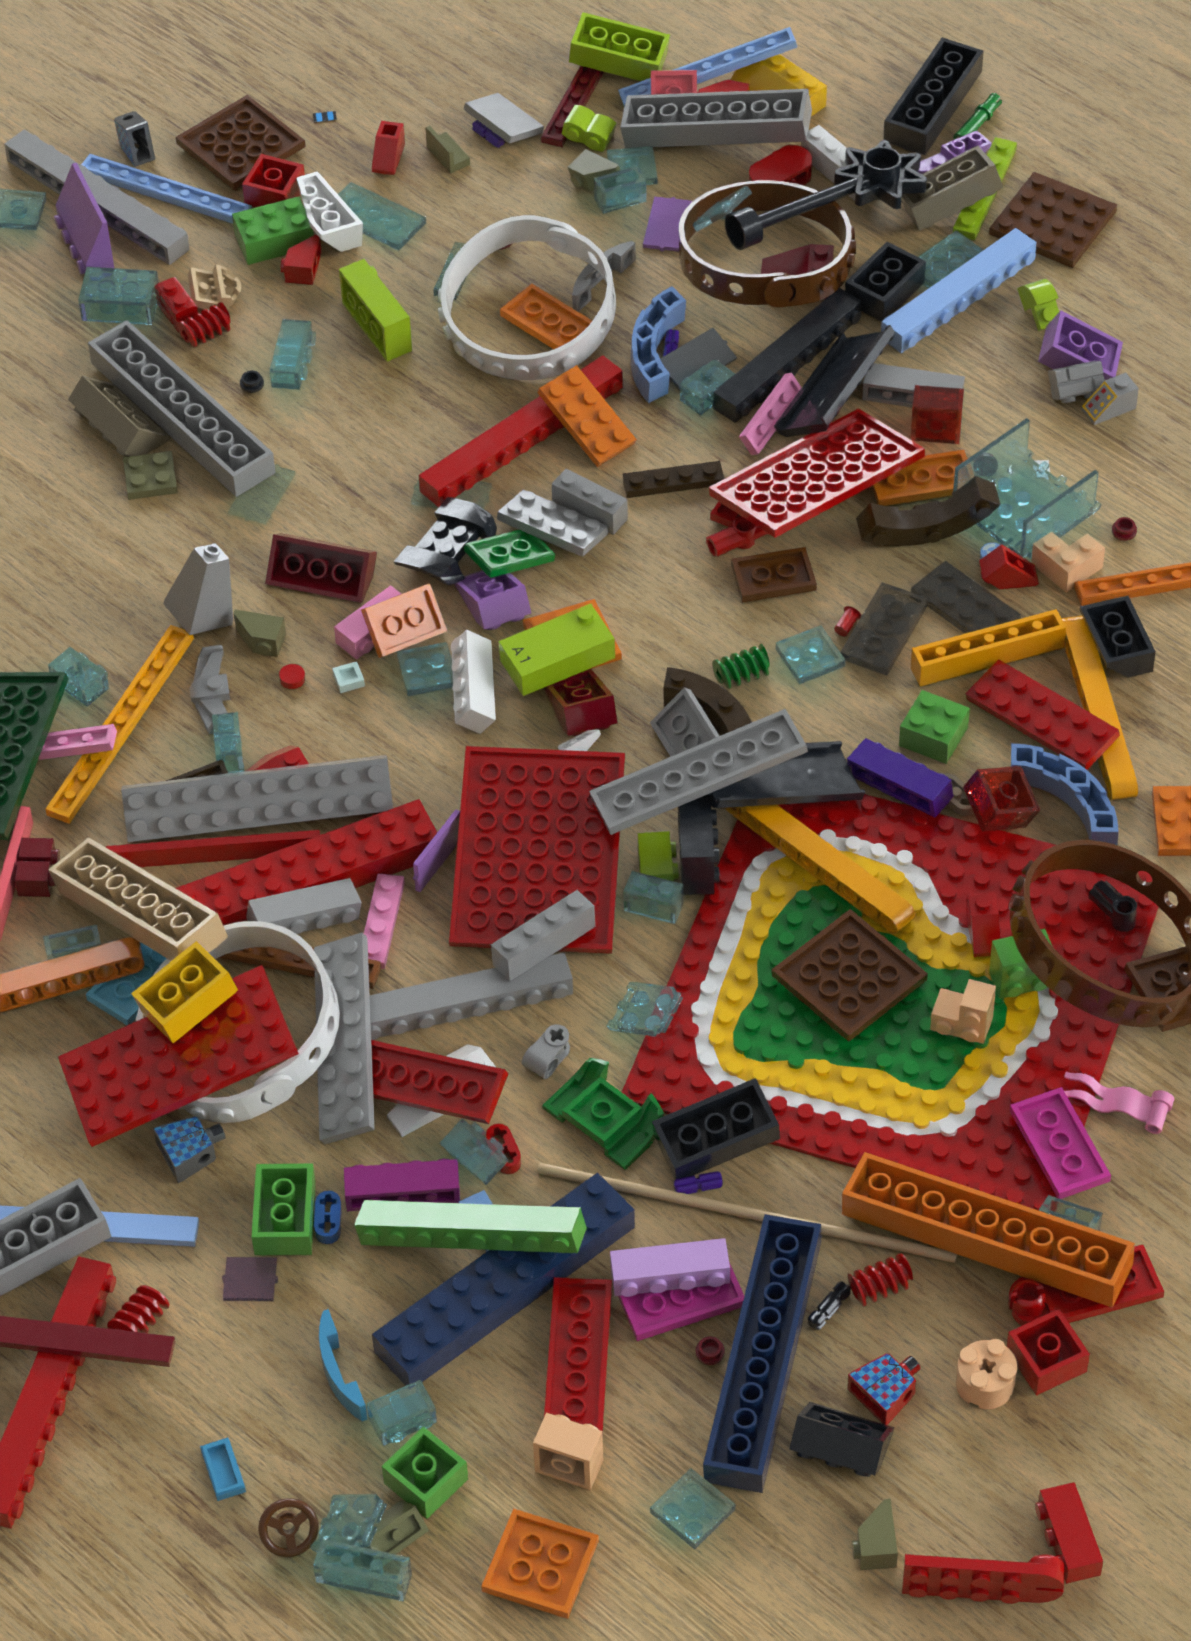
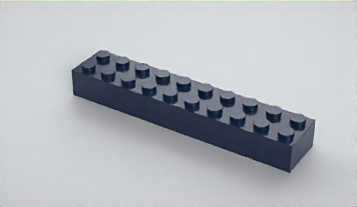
[372,1172,635,1391]
[703,1214,821,1493]

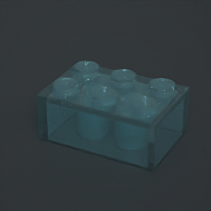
[78,267,159,325]

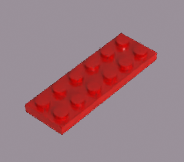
[965,659,1120,770]
[371,1040,509,1124]
[544,1277,612,1434]

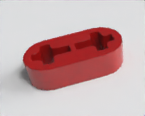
[486,1123,521,1174]

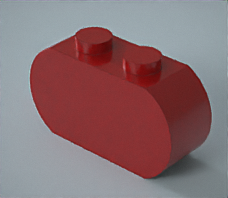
[749,145,812,186]

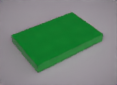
[464,530,555,578]

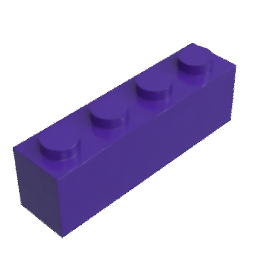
[847,738,954,818]

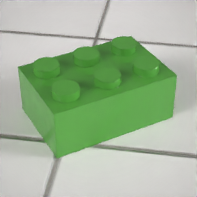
[232,196,314,265]
[251,1163,316,1255]

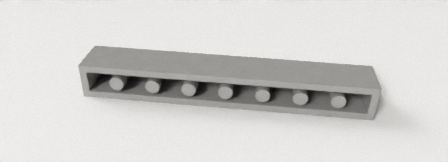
[370,952,573,1040]

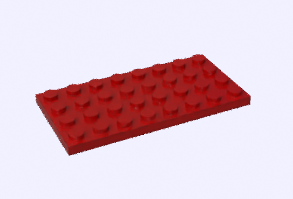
[709,408,925,538]
[58,965,299,1147]

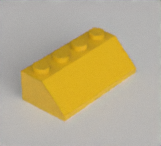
[730,54,827,117]

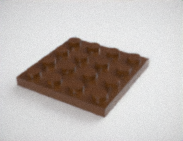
[176,95,306,190]
[989,172,1117,268]
[771,909,928,1042]

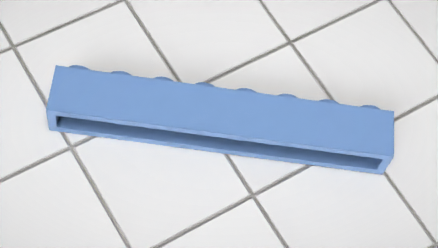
[881,228,1036,353]

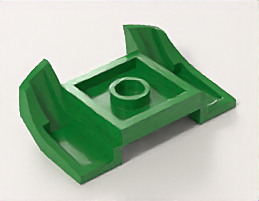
[542,1058,664,1170]

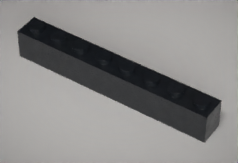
[713,288,862,423]

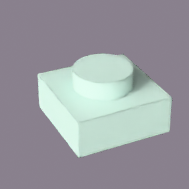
[332,661,365,693]

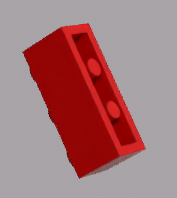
[1035,1482,1103,1584]

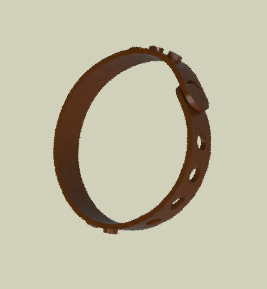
[679,180,856,308]
[1009,840,1191,1028]

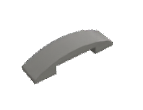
[572,241,636,312]

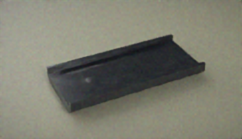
[774,325,895,437]
[707,741,865,808]

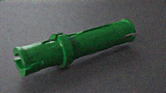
[953,93,1002,139]

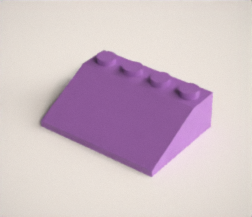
[54,162,115,282]

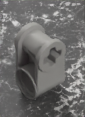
[522,1024,570,1079]

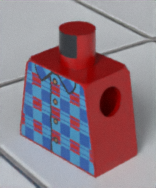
[847,1353,921,1425]

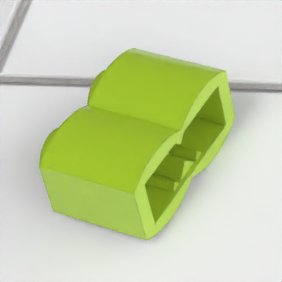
[562,105,617,152]

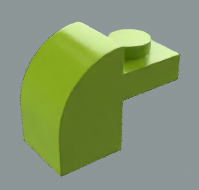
[1017,279,1059,331]

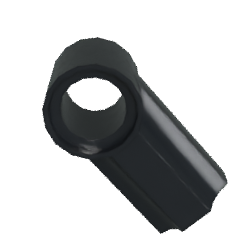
[1088,880,1137,932]

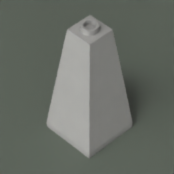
[163,543,233,635]

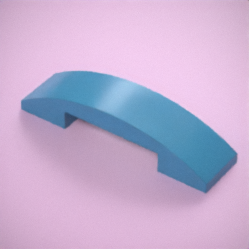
[319,1309,367,1421]

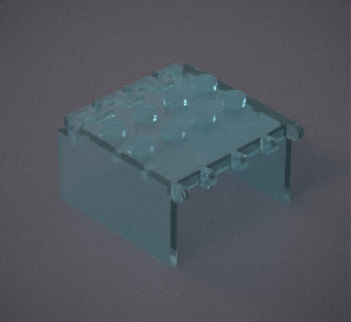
[953,418,1101,559]

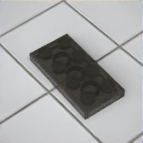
[911,561,1021,634]
[840,582,929,675]

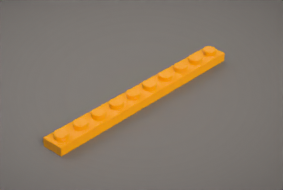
[45,625,194,824]

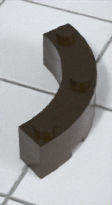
[856,476,1001,546]
[663,667,752,736]

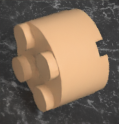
[956,1339,1017,1409]

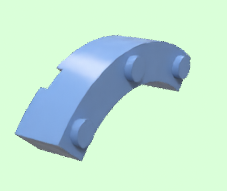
[630,286,686,403]
[1010,743,1119,845]

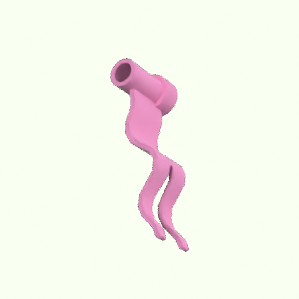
[1064,1072,1174,1134]

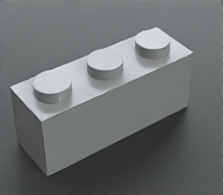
[552,469,628,535]

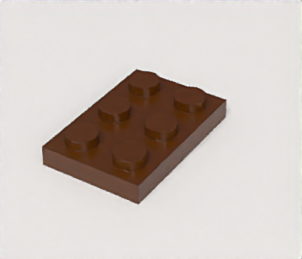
[731,547,817,603]

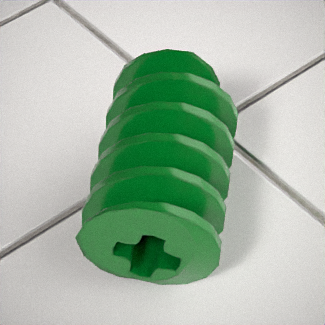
[712,644,770,689]

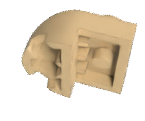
[187,265,241,310]

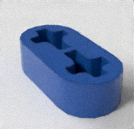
[314,1191,342,1244]

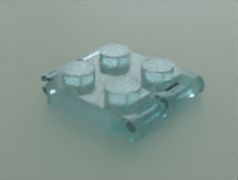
[606,982,683,1037]
[310,1494,387,1553]

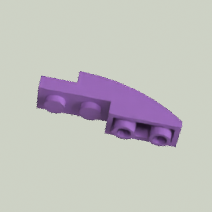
[917,130,992,174]

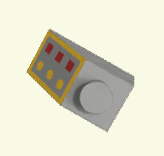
[1081,373,1139,425]

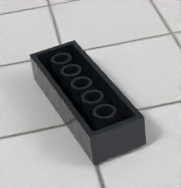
[883,37,984,155]

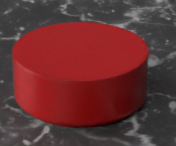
[279,664,305,689]

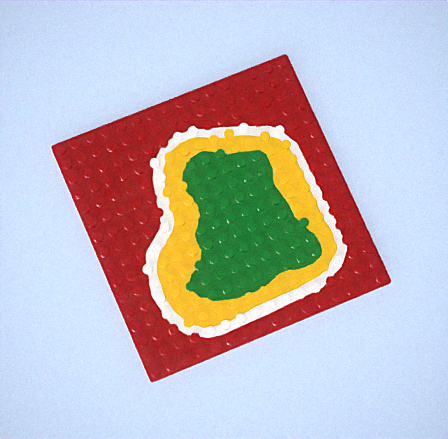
[622,794,1159,1216]

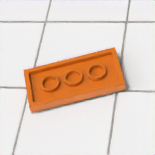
[500,284,601,349]
[537,365,637,467]
[872,449,973,506]

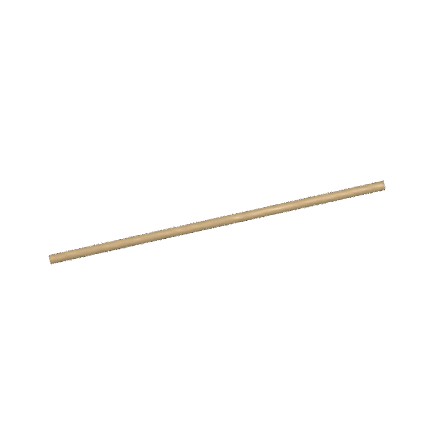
[537,1163,957,1263]

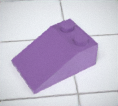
[1038,311,1123,380]
[455,570,531,630]

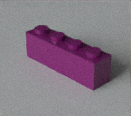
[344,1158,460,1212]

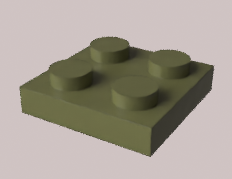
[123,451,178,500]

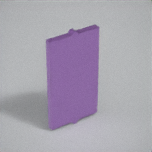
[643,197,692,252]
[413,809,460,892]

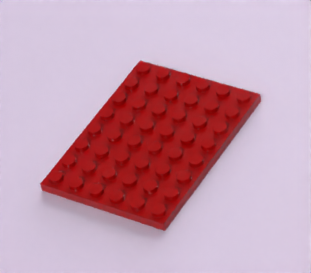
[449,746,625,954]

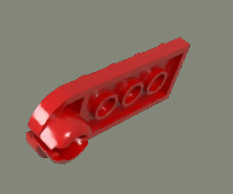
[1008,1244,1164,1326]
[902,1554,1064,1604]

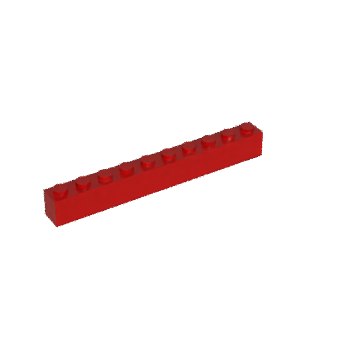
[419,355,623,508]
[0,1256,116,1529]

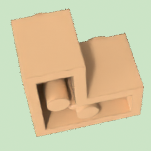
[1031,532,1105,593]
[930,979,996,1044]

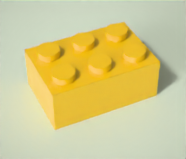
[131,941,238,1043]

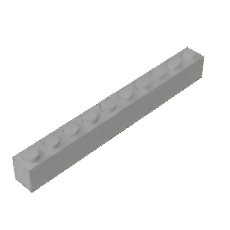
[4,130,189,265]

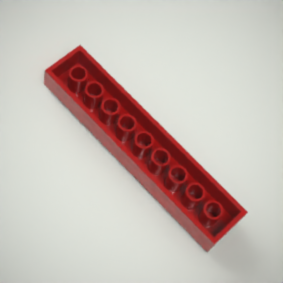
[175,799,437,926]

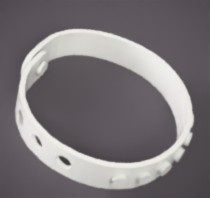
[438,215,616,380]
[136,921,340,1123]

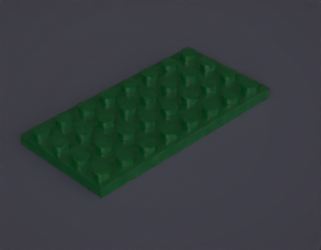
[0,672,69,840]

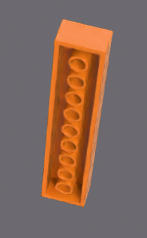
[842,1152,1135,1307]

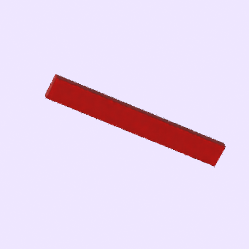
[106,830,320,867]

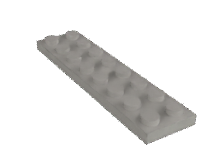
[589,709,808,835]
[314,932,375,1144]

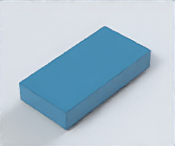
[200,1437,246,1501]

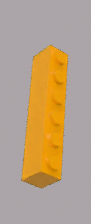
[911,609,1066,687]

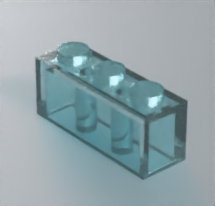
[270,319,316,390]
[313,1538,412,1602]

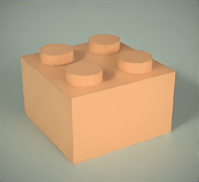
[533,1413,604,1490]

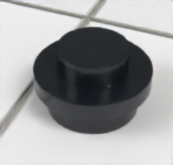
[240,370,264,393]

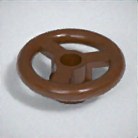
[258,1498,319,1557]

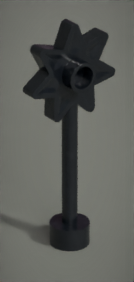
[725,140,927,250]

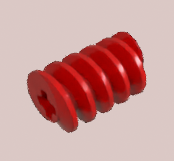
[177,302,231,348]
[847,1253,913,1307]
[107,1285,170,1333]

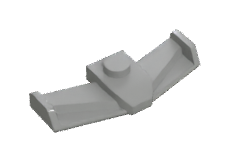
[189,645,234,734]

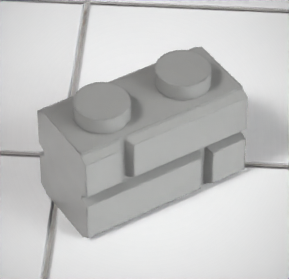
[1048,361,1105,403]

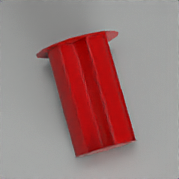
[834,606,862,637]

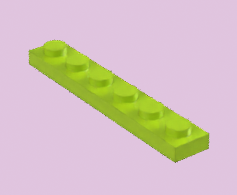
[952,137,1017,240]

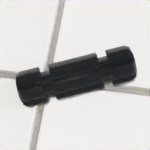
[808,1281,851,1330]

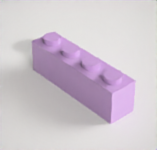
[610,1238,730,1297]

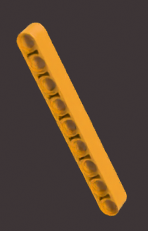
[1062,615,1138,800]
[725,805,916,934]

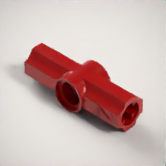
[706,516,768,557]

